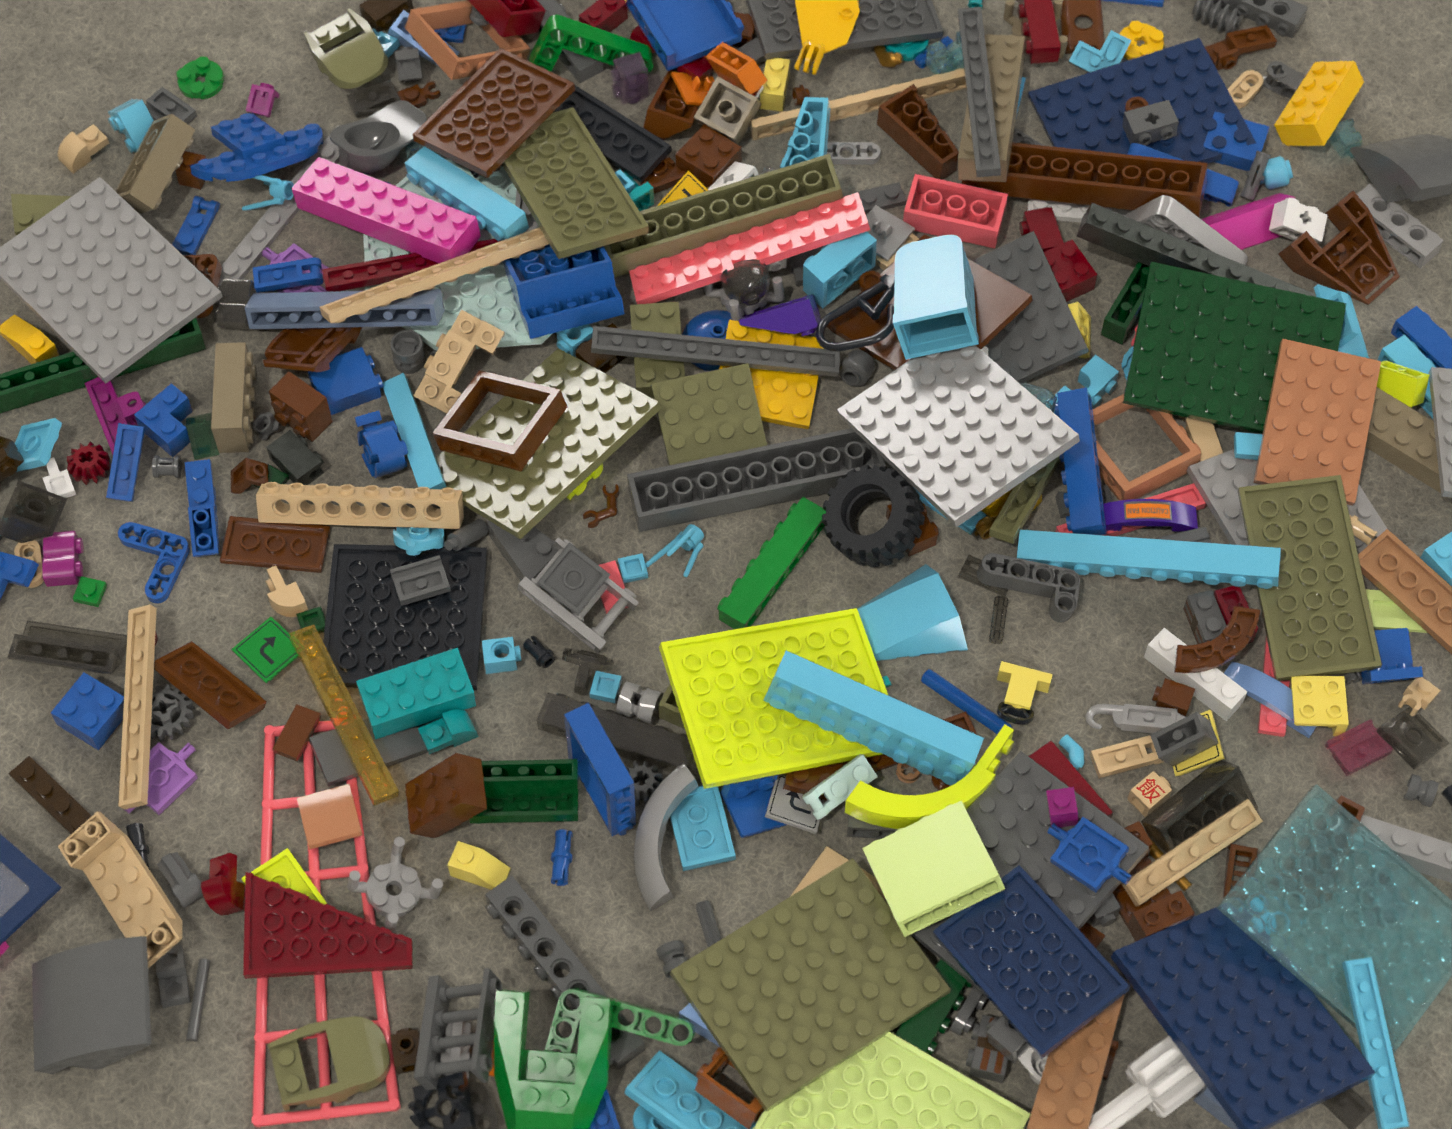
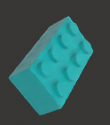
[356,648,476,740]

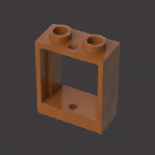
[695,1047,764,1129]

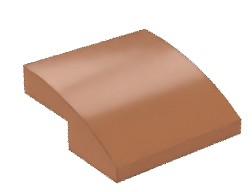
[297,784,362,850]

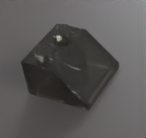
[0,480,67,543]

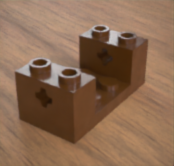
[1112,821,1195,942]

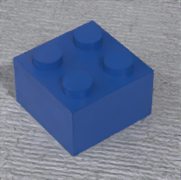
[51,672,124,750]

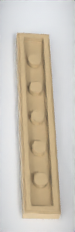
[1121,799,1263,906]

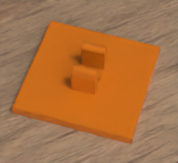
[671,72,715,106]

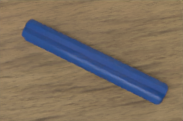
[921,669,1012,734]

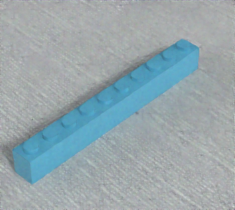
[1017,530,1281,589]

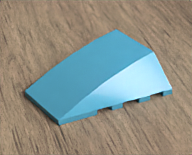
[857,564,968,661]

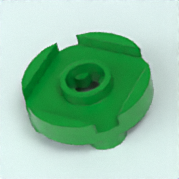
[177,56,224,100]

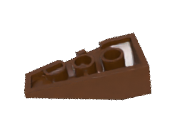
[643,67,698,139]

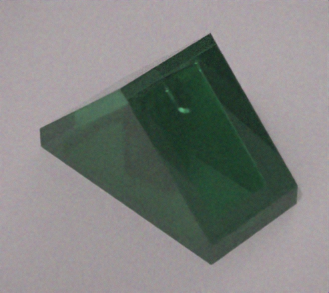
[186,412,219,460]

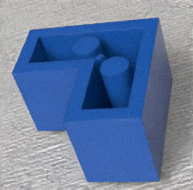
[134,383,193,457]

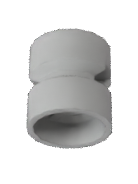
[616,681,663,725]

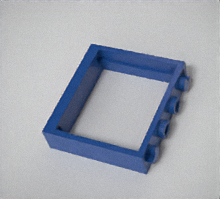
[564,703,636,836]

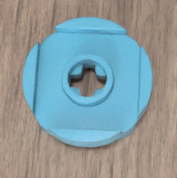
[393,527,445,556]

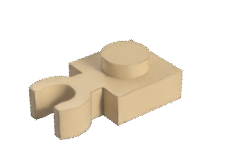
[1398,677,1441,716]

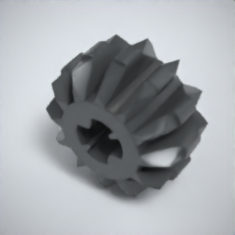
[625,761,663,807]

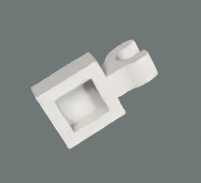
[43,457,76,503]

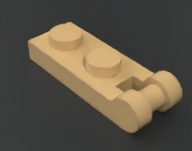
[1090,735,1164,778]

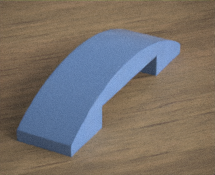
[1224,662,1317,738]

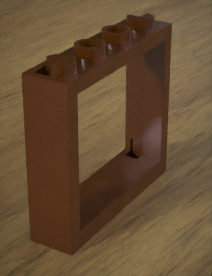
[432,370,567,471]

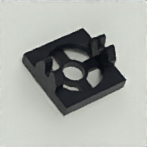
[408,1072,476,1129]

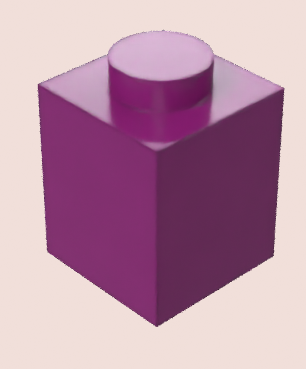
[1046,787,1078,828]

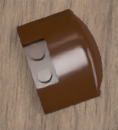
[263,327,362,372]

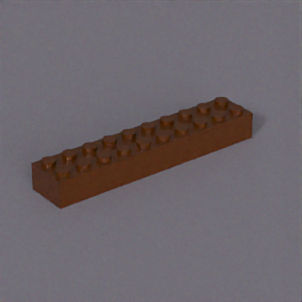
[962,142,1208,217]

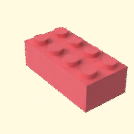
[903,174,1008,248]

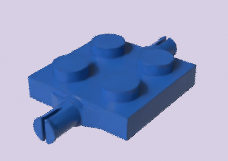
[1047,817,1132,893]

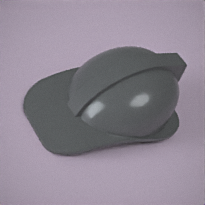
[330,101,427,174]

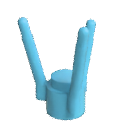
[242,175,294,210]
[645,524,704,577]

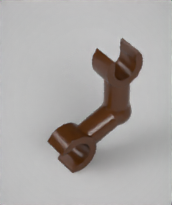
[583,484,619,528]

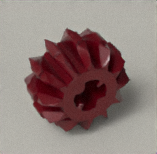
[66,441,110,486]

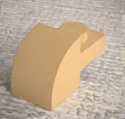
[58,124,109,174]
[266,566,308,617]

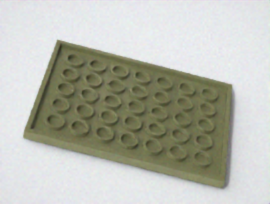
[436,348,661,539]
[670,858,951,1112]

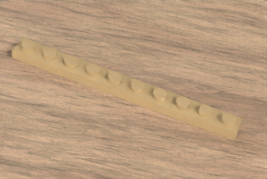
[750,69,966,140]
[320,227,549,323]

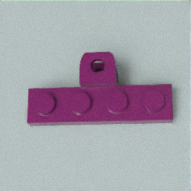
[85,377,146,454]

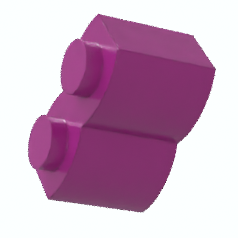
[42,531,83,587]

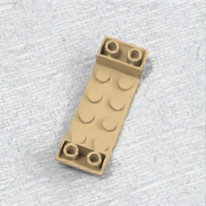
[58,811,182,968]

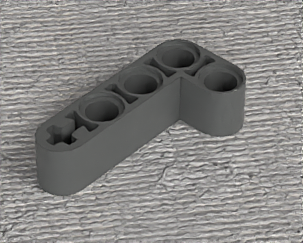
[977,553,1080,622]

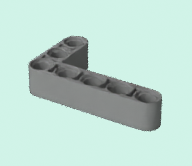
[1126,195,1248,265]

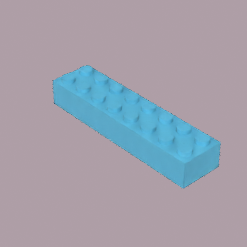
[763,651,984,785]

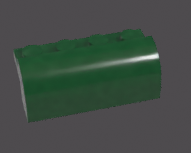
[470,759,579,823]

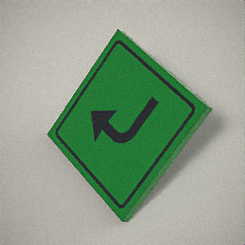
[231,617,306,684]

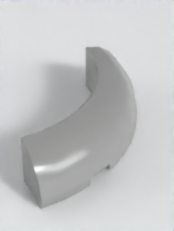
[634,763,699,912]

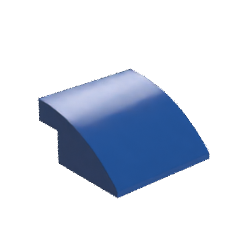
[503,244,625,339]

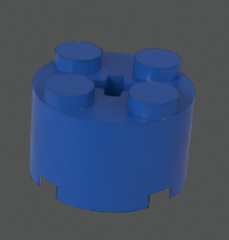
[357,420,408,478]

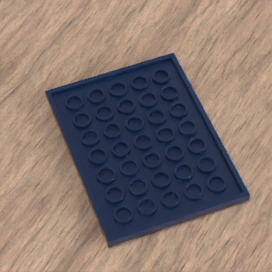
[1028,38,1256,163]
[1110,898,1375,1129]

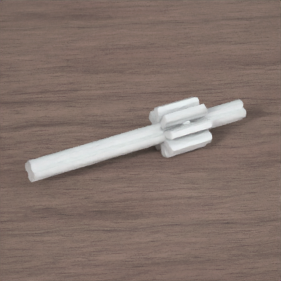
[1089,1036,1205,1129]

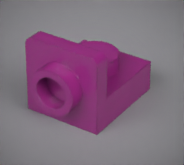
[245,83,280,118]

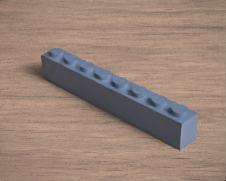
[245,289,445,329]

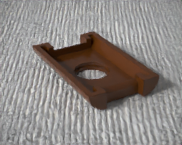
[1060,0,1105,54]

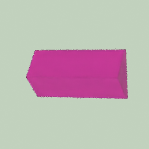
[1201,193,1295,250]

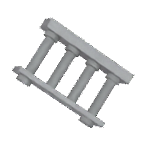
[517,537,639,653]

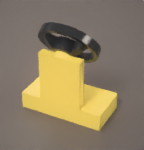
[997,661,1053,724]

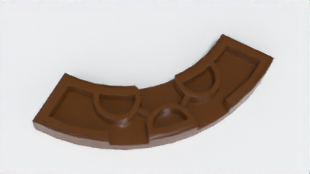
[1174,606,1260,673]

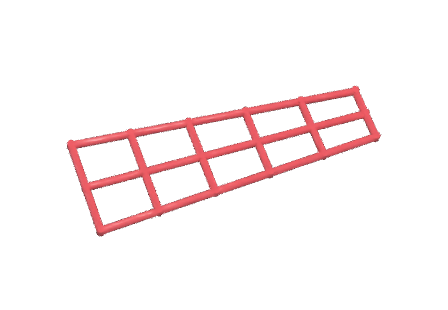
[252,717,400,1127]

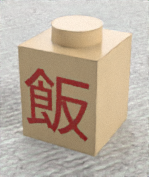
[1127,771,1172,818]

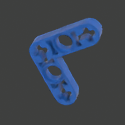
[118,522,190,604]

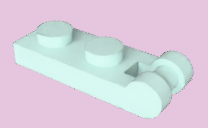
[802,754,878,820]

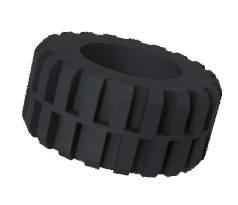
[822,465,925,567]

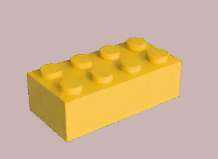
[1274,61,1364,146]

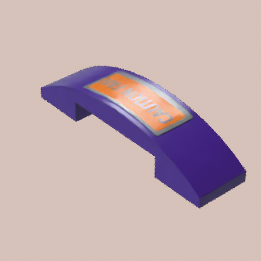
[1103,499,1198,532]

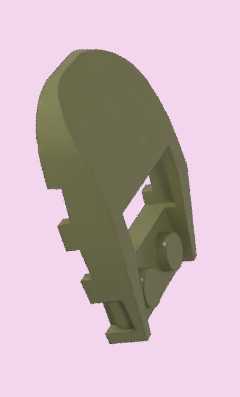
[304,8,388,89]
[268,1016,390,1111]

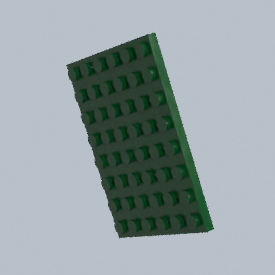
[1122,262,1346,434]

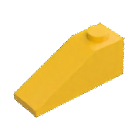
[0,314,59,364]

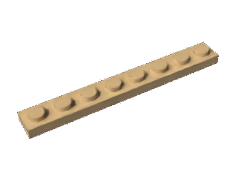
[119,604,157,810]

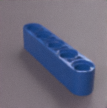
[1127,143,1239,206]

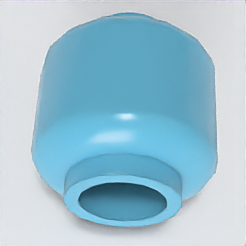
[1256,156,1293,190]

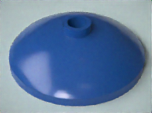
[682,310,731,371]

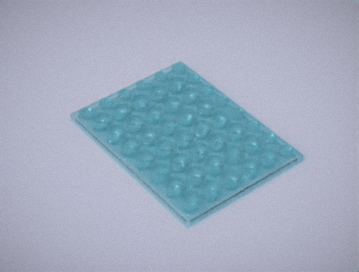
[1217,784,1452,1054]

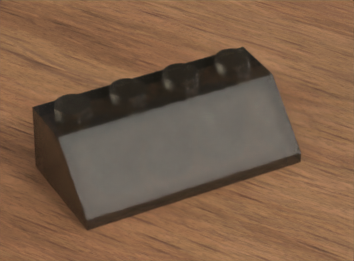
[1141,760,1258,854]

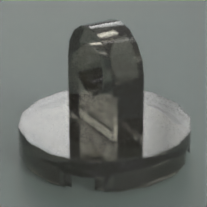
[562,648,614,696]

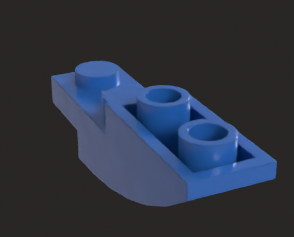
[185,459,219,557]

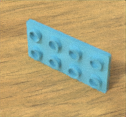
[1314,284,1369,358]

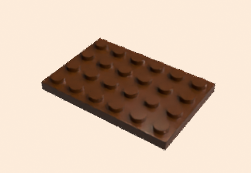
[412,48,575,178]

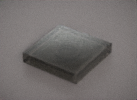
[1376,706,1449,769]

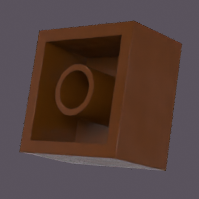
[675,124,742,189]
[269,372,332,442]

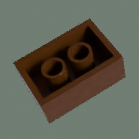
[405,753,487,838]

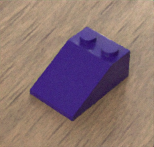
[739,294,821,336]

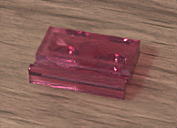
[1325,719,1393,776]

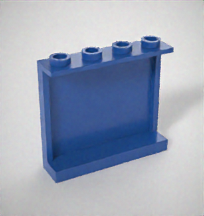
[626,0,744,71]

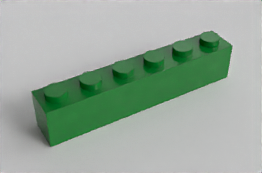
[717,497,826,629]

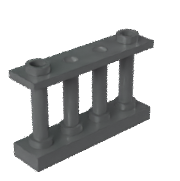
[414,968,502,1090]

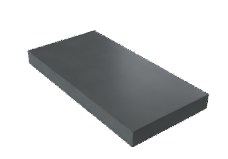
[309,718,428,786]

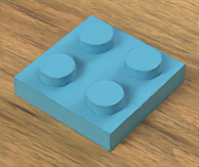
[15,418,62,472]

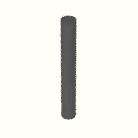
[186,959,210,1042]

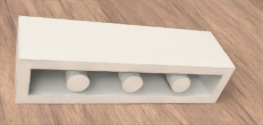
[1144,628,1247,721]

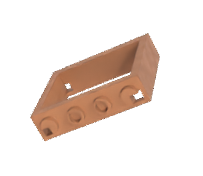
[405,0,530,80]
[1093,394,1201,501]

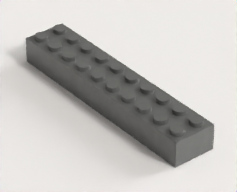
[627,428,886,532]

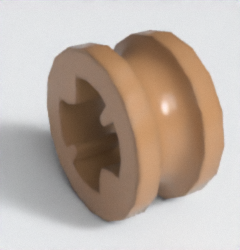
[896,763,920,783]

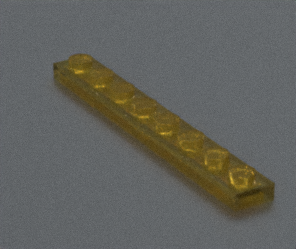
[290,624,399,806]

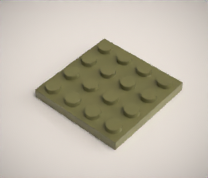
[651,363,767,466]

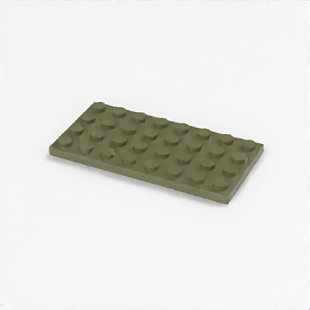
[502,107,649,259]
[1237,475,1382,681]

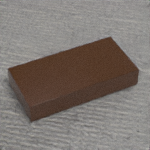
[273,704,321,762]

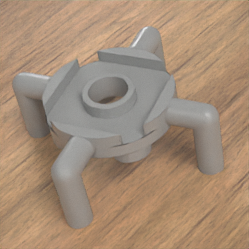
[704,269,785,321]
[347,837,443,933]

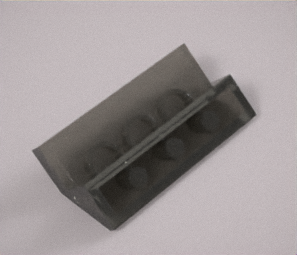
[8,620,127,674]

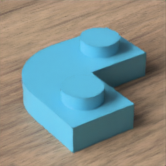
[1069,30,1132,72]

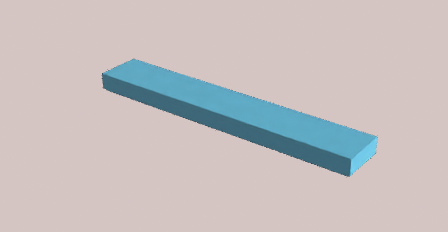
[383,373,446,489]
[1342,957,1409,1129]

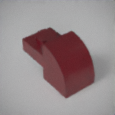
[201,852,244,915]

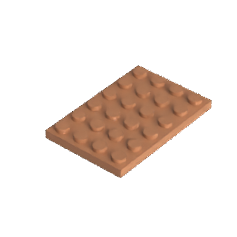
[1253,339,1381,506]

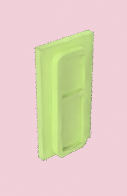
[1365,589,1427,633]

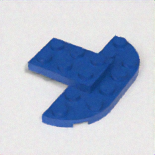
[190,113,324,182]

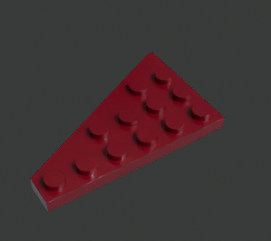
[243,872,413,979]

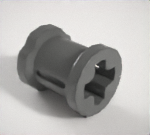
[152,455,182,478]

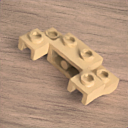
[414,309,505,414]

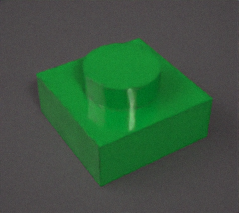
[72,576,107,607]

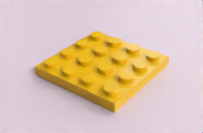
[719,319,824,429]

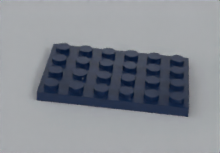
[933,865,1130,1059]

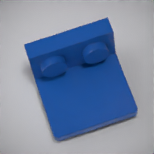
[1361,628,1423,684]
[721,775,787,838]

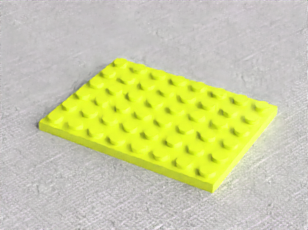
[659,608,888,789]

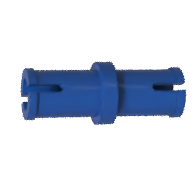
[551,829,573,886]

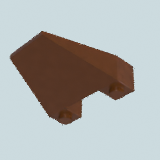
[1278,191,1400,305]

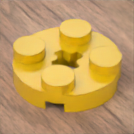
[1120,21,1164,60]

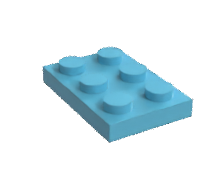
[670,786,736,871]

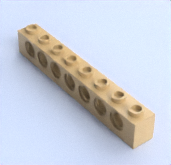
[256,482,464,529]

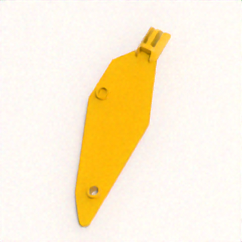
[794,0,860,75]

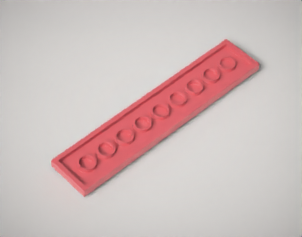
[629,193,870,304]

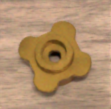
[974,516,997,540]

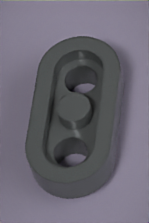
[950,986,988,1036]

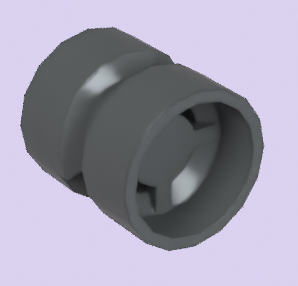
[391,330,425,374]

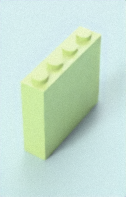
[862,801,1005,937]

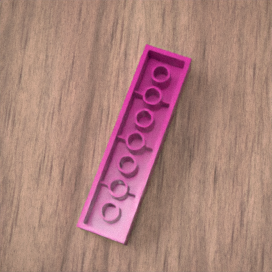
[291,157,481,263]

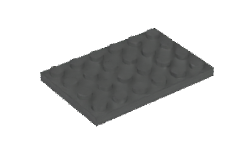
[973,231,1089,384]

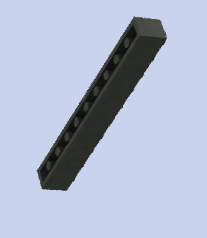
[1076,203,1316,297]

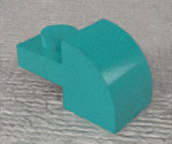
[418,709,478,755]

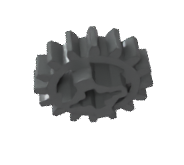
[151,684,195,741]

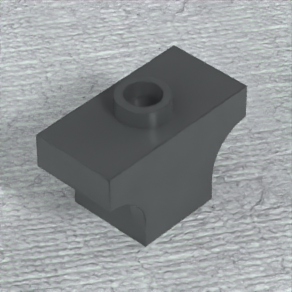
[395,47,423,83]

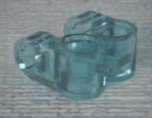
[925,31,964,75]

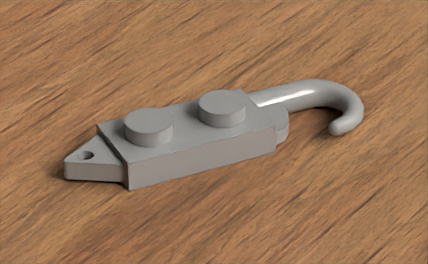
[1085,704,1185,734]

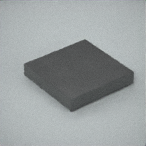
[537,542,610,616]

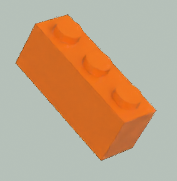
[705,42,768,94]

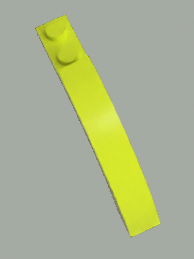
[845,724,1014,829]

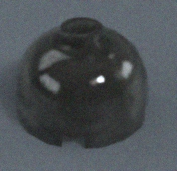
[720,259,770,306]

